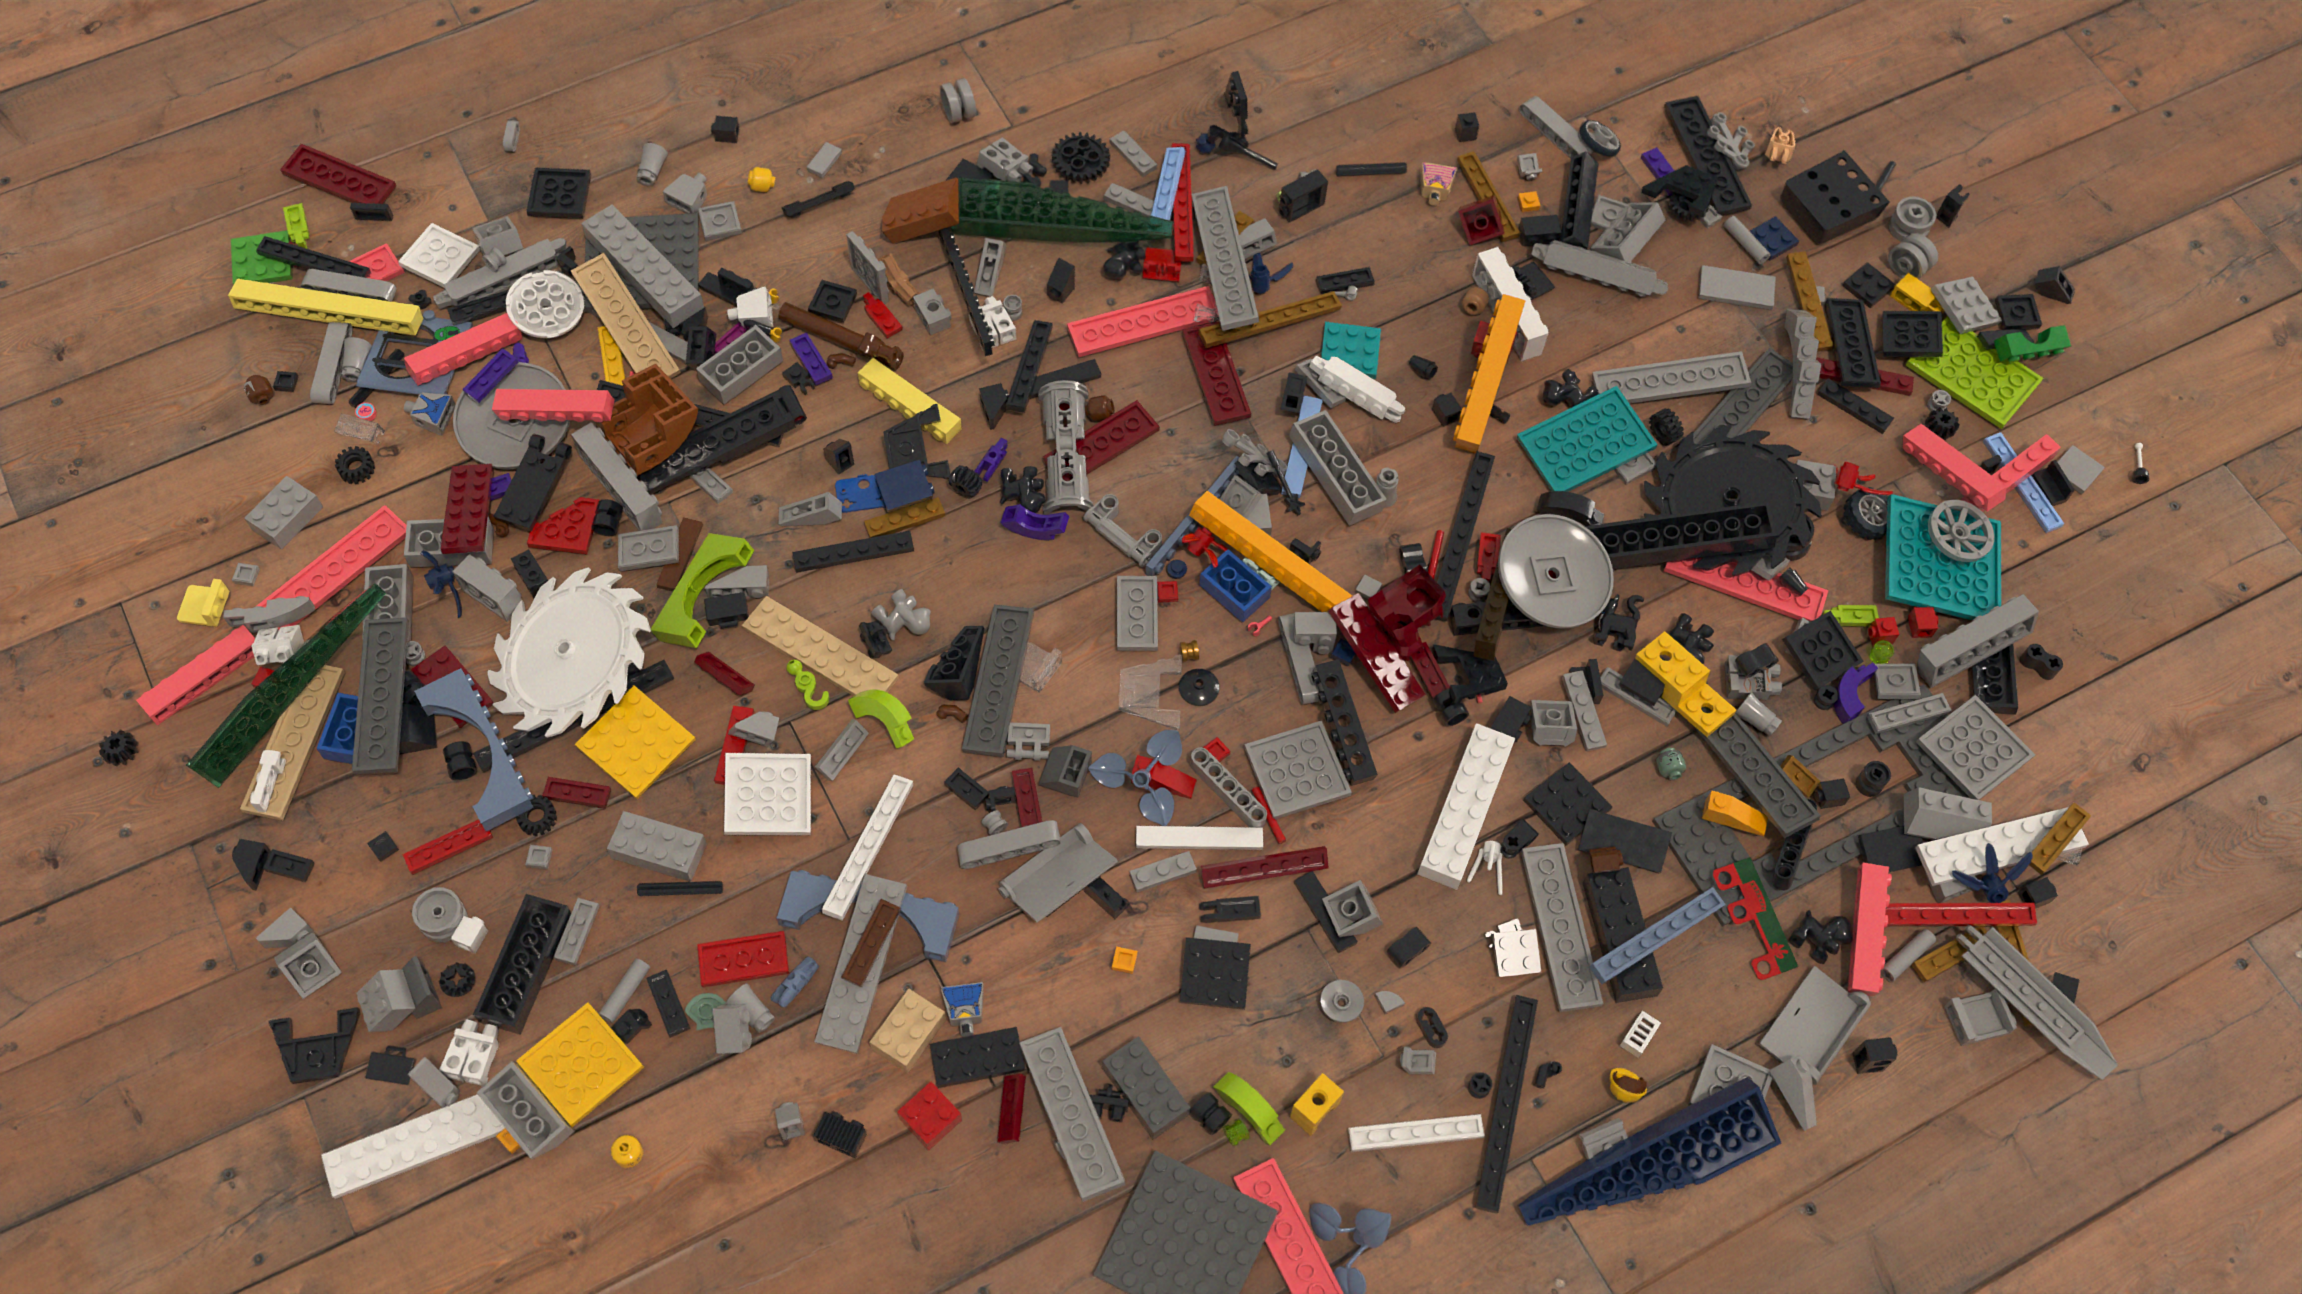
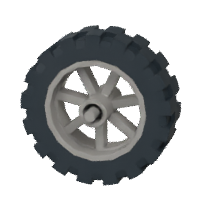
[1843,487,1888,540]

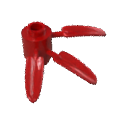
[1833,461,1893,495]
[1182,527,1228,568]

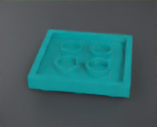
[1321,322,1381,379]

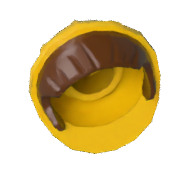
[1610,1068,1647,1103]

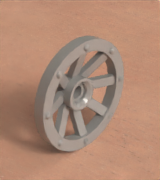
[1928,500,1994,562]

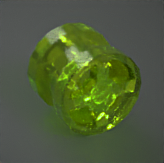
[1869,640,1894,664]
[1223,1118,1250,1147]

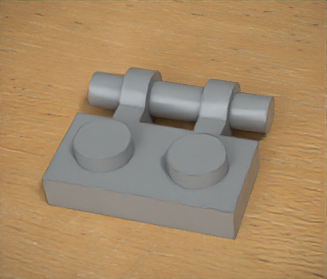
[1007,722,1050,761]

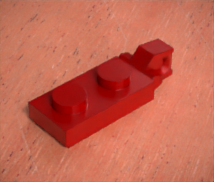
[863,292,903,339]
[1477,532,1501,582]

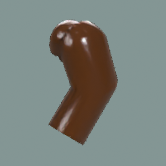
[826,353,856,368]
[488,513,509,537]
[937,704,969,723]

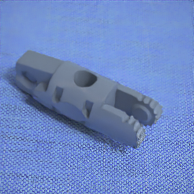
[770,957,819,1008]

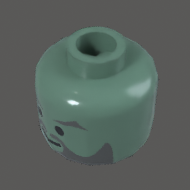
[1656,748,1686,780]

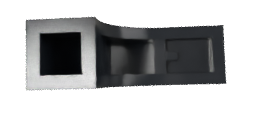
[1536,491,1604,526]

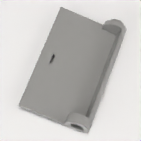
[998,823,1118,923]
[1759,966,1871,1085]

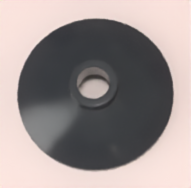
[1179,669,1220,706]

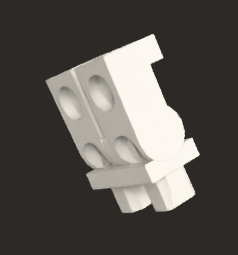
[969,296,1016,350]
[251,625,304,665]
[439,1019,499,1086]

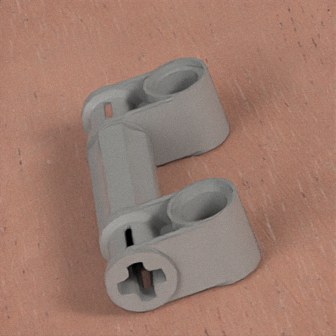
[1083,494,1162,568]

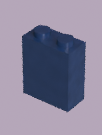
[874,460,935,513]

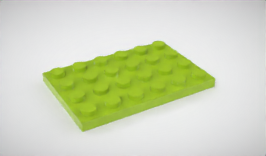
[1906,316,2044,429]

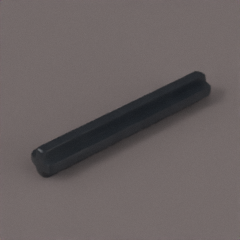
[1336,162,1407,176]
[349,349,404,408]
[637,881,723,896]

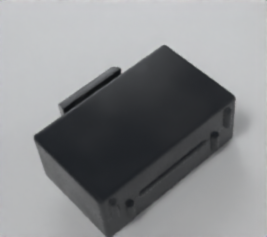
[704,592,749,629]
[365,1045,416,1085]

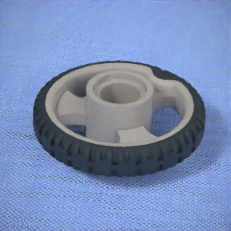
[1579,120,1621,157]

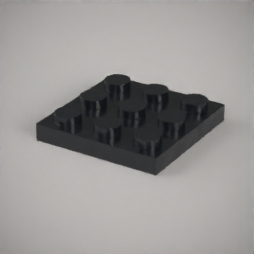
[526,167,591,218]
[1882,311,1943,357]
[1782,611,1864,691]
[1523,762,1612,846]
[1180,937,1251,1010]

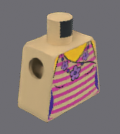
[1420,162,1457,205]

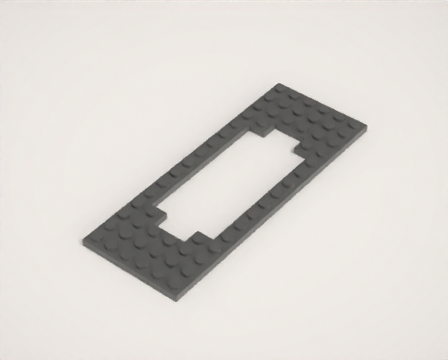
[1652,684,1970,927]

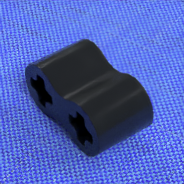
[1399,543,1427,575]
[1735,643,1779,678]
[2020,644,2063,680]
[1387,927,1431,968]

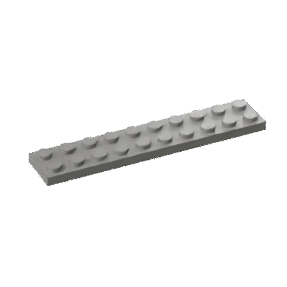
[1191,186,1259,331]

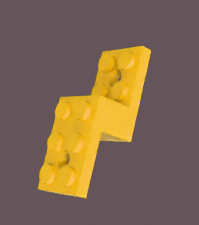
[1635,631,1736,737]

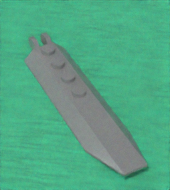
[1956,925,2118,1080]

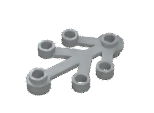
[1707,112,1755,170]
[1222,429,1287,476]

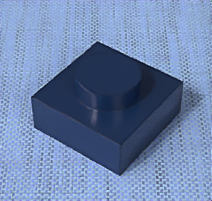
[1331,639,1356,666]

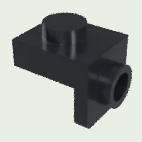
[556,246,578,279]
[1289,538,1321,564]
[985,786,1015,812]
[611,1009,652,1044]

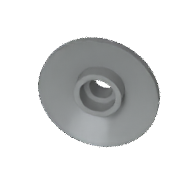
[1320,980,1364,1023]

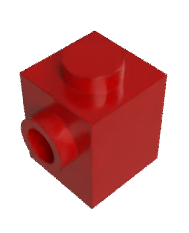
[1908,607,1939,638]
[1868,617,1900,647]

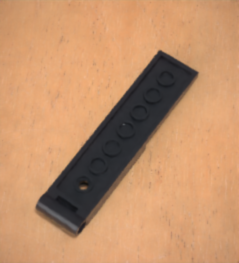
[639,385,807,495]

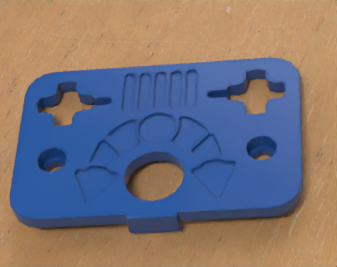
[835,474,884,513]

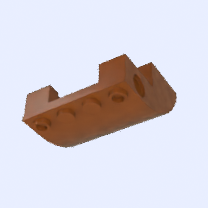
[595,364,698,476]

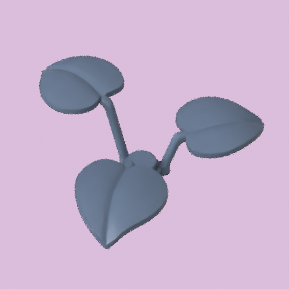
[1088,730,1182,826]
[1309,1203,1391,1294]

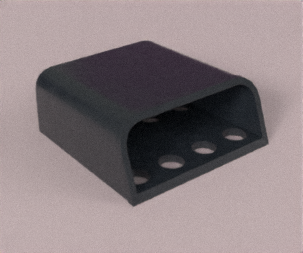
[1780,150,1890,244]

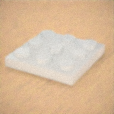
[398,223,480,287]

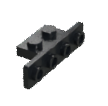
[698,268,754,306]

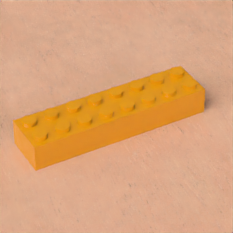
[1453,294,1526,453]

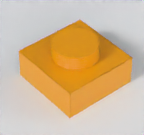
[1518,191,1541,212]
[1112,947,1138,974]
[496,1128,521,1154]

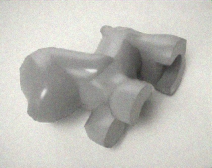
[871,589,931,641]

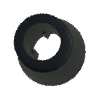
[1409,355,1438,379]
[1779,567,1808,596]

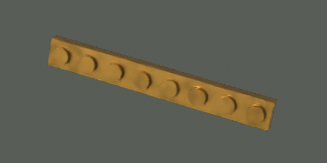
[1198,291,1342,348]

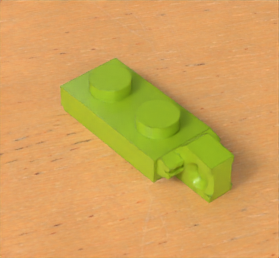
[283,203,310,249]
[1821,605,1879,627]

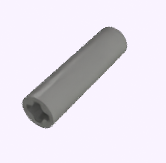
[1724,216,1771,264]
[1880,929,1936,982]
[598,958,650,1024]

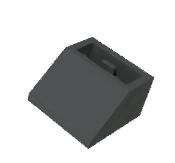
[1039,745,1092,798]

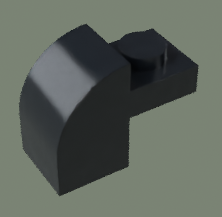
[664,307,708,341]
[1281,373,1307,414]

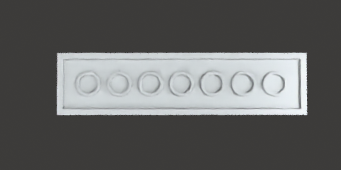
[1915,807,2089,886]
[321,1094,505,1199]

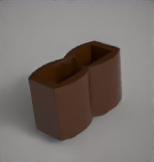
[1589,846,1623,873]

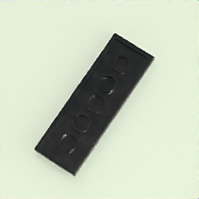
[1825,298,1881,388]

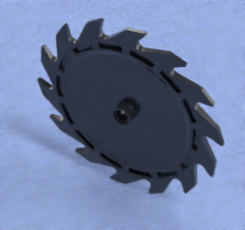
[1644,425,1822,576]

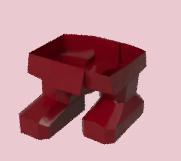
[1368,564,1446,661]

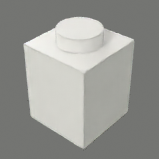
[451,916,488,954]

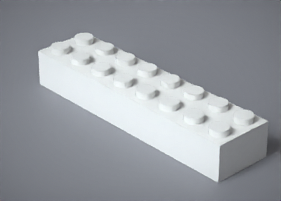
[1418,723,1515,890]

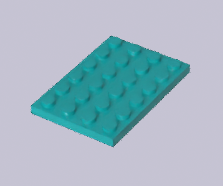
[1516,386,1658,492]

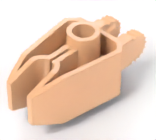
[1765,127,1795,164]

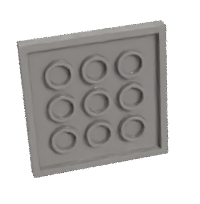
[1916,695,2035,800]
[1244,721,1352,819]

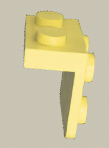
[177,579,230,627]

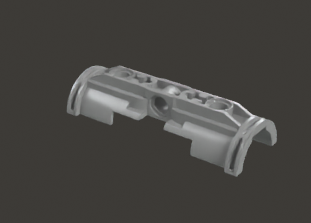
[1038,380,1094,515]

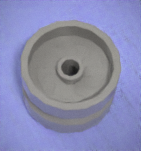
[939,78,977,123]
[1888,197,1937,242]
[1888,233,1938,279]
[412,887,468,943]

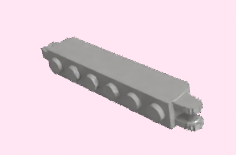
[433,238,568,309]
[1532,240,1668,296]

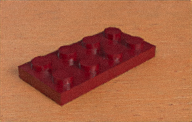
[411,645,494,728]

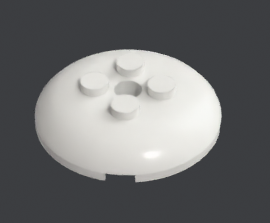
[506,270,584,338]

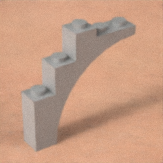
[1784,309,1821,418]

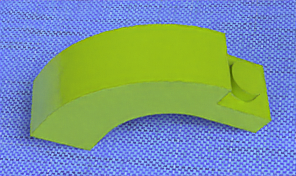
[848,689,914,749]
[1213,1072,1285,1145]

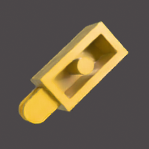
[1890,273,1945,314]

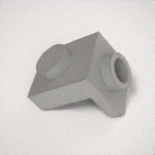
[1517,153,1542,180]
[1400,1047,1436,1074]

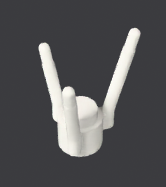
[1467,841,1503,895]

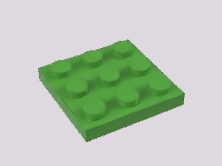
[231,230,293,285]

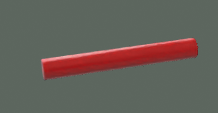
[1428,530,1444,579]
[1251,787,1286,844]

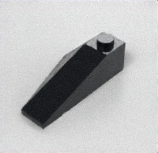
[924,626,985,700]

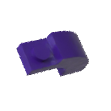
[1000,504,1069,540]
[1834,662,1878,724]

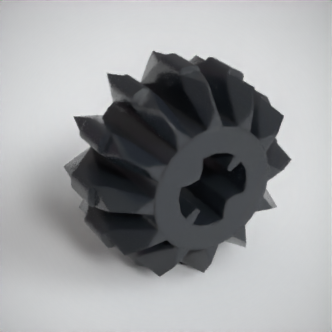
[1925,407,1960,440]
[949,465,983,498]
[99,730,138,767]

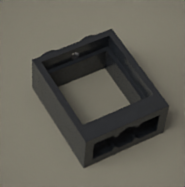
[1279,169,1328,223]

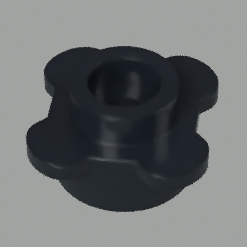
[408,290,431,309]

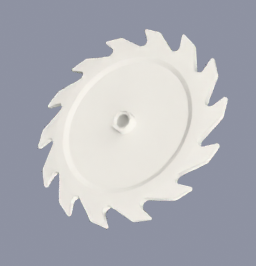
[488,567,651,738]

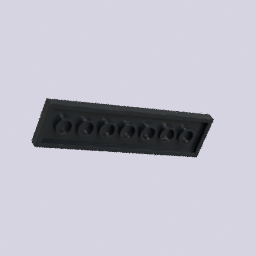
[1664,96,1752,216]

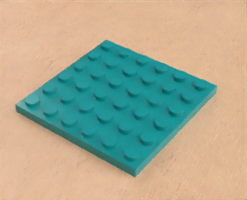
[1885,494,2001,620]

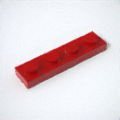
[714,706,754,785]
[402,819,493,875]

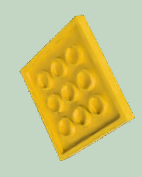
[575,686,696,799]
[516,1003,644,1127]

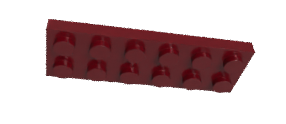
[280,144,396,204]
[1182,322,1251,426]
[1043,400,1160,481]
[440,463,494,554]
[1328,593,1426,713]

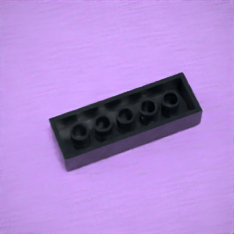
[1583,867,1663,1003]
[473,894,571,1035]

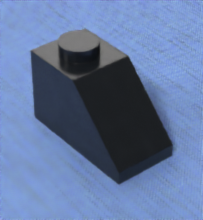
[1047,258,1075,304]
[2034,266,2075,304]
[979,383,1009,430]
[823,439,854,475]
[232,839,271,891]

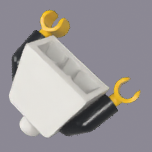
[727,287,782,342]

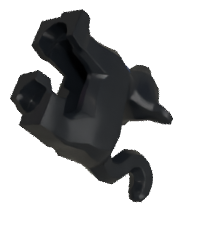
[1594,594,1644,652]

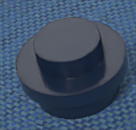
[1167,560,1187,579]

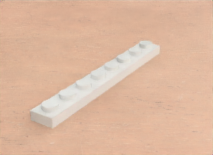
[822,774,913,920]

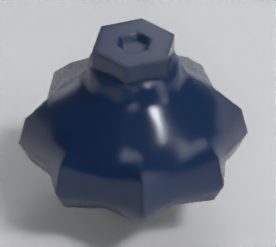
[1196,133,1216,154]

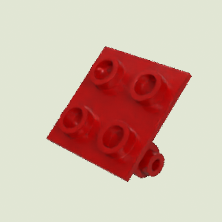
[1142,247,1182,282]

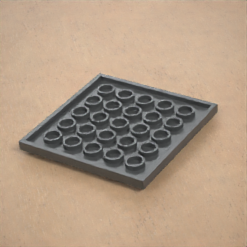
[584,213,699,312]
[1093,1150,1278,1294]

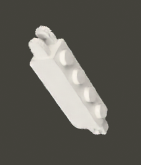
[1309,356,1405,423]

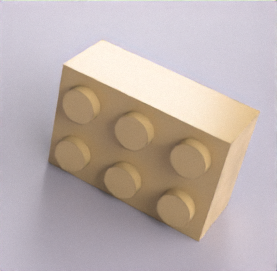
[870,989,946,1073]

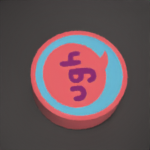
[355,402,377,422]

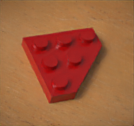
[527,497,600,554]

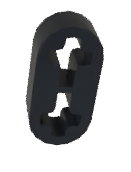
[1416,1007,1448,1049]

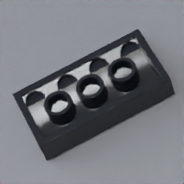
[1972,644,2018,714]

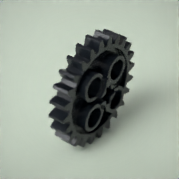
[1052,132,1110,184]

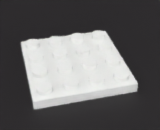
[724,753,811,835]

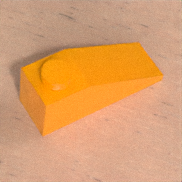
[1702,791,1768,836]

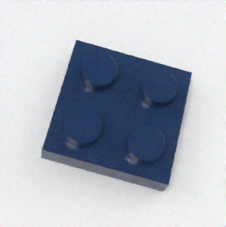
[1750,216,1799,261]

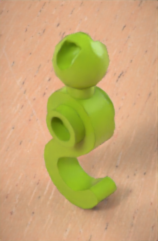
[786,659,829,710]

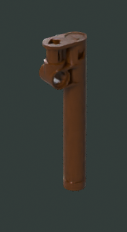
[778,302,904,370]

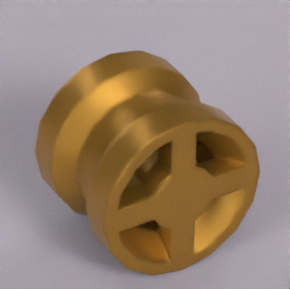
[1180,640,1199,662]

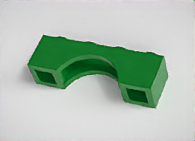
[1994,325,2071,363]

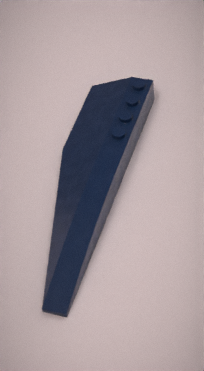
[1518,1077,1782,1226]

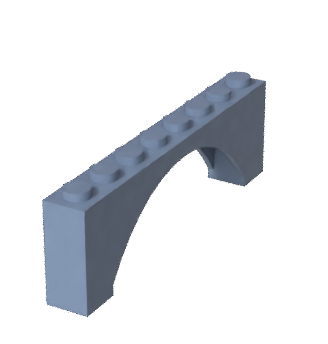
[415,668,534,832]
[777,870,959,962]

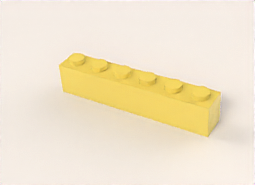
[858,358,962,444]

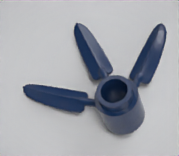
[1249,253,1293,294]
[420,551,462,618]
[1952,843,2033,903]

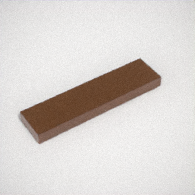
[656,517,703,591]
[841,899,901,988]

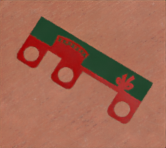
[1713,857,1799,980]

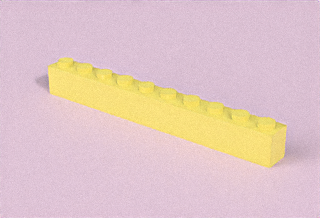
[228,279,423,336]

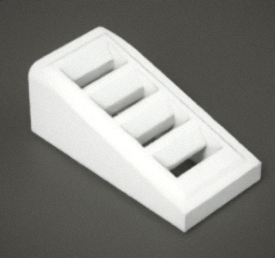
[1620,1011,1661,1058]

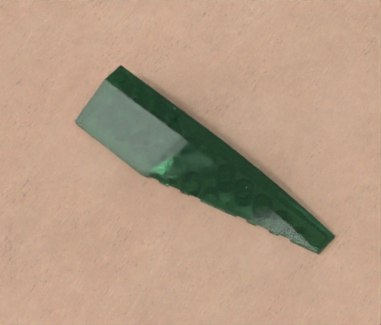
[951,177,1174,243]
[186,583,386,788]

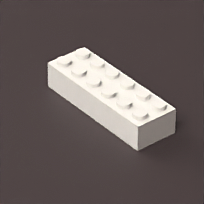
[1472,247,1548,361]

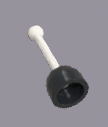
[2133,443,2150,484]

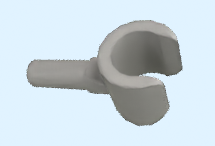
[1335,286,1357,301]

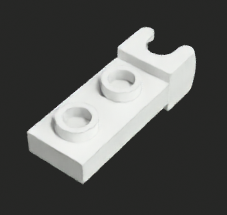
[250,750,286,813]

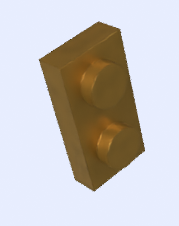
[1780,755,1821,797]

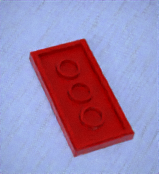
[697,931,790,988]

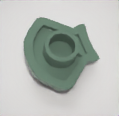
[685,993,726,1030]

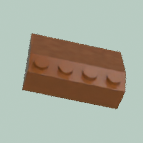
[882,177,959,244]

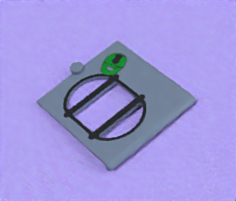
[357,310,473,394]

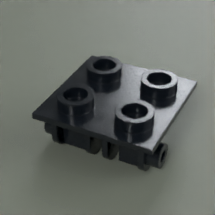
[1512,261,1555,300]

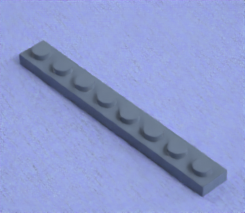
[1146,456,1240,576]
[1589,887,1726,984]

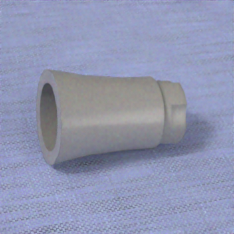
[637,143,668,186]
[341,337,372,382]
[1376,467,1398,507]
[1736,692,1782,736]
[725,983,775,1033]

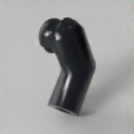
[1029,153,1047,176]
[1534,1061,1562,1089]

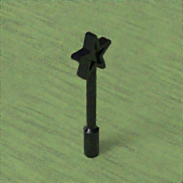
[1266,450,1305,516]

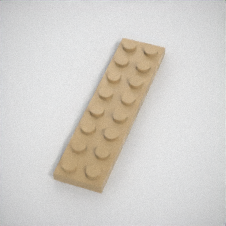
[571,253,681,379]
[742,596,899,696]
[240,661,345,821]

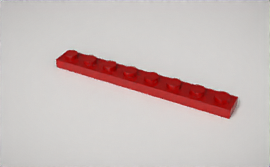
[1171,143,1194,262]
[1885,903,2037,926]

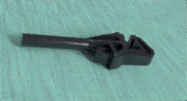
[1207,125,1278,170]

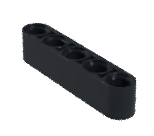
[1772,799,1817,891]

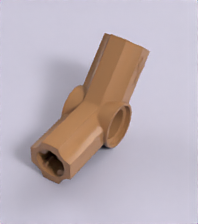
[878,253,920,306]

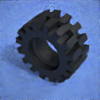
[1649,408,1684,446]
[335,446,375,485]
[515,795,557,836]

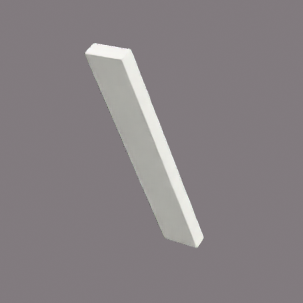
[1136,826,1263,850]
[1348,1114,1484,1152]

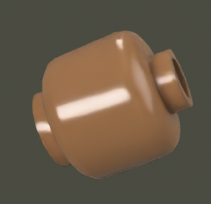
[1462,287,1489,315]

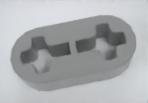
[503,120,520,152]

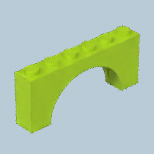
[651,533,755,648]

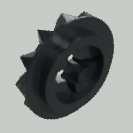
[439,962,475,997]

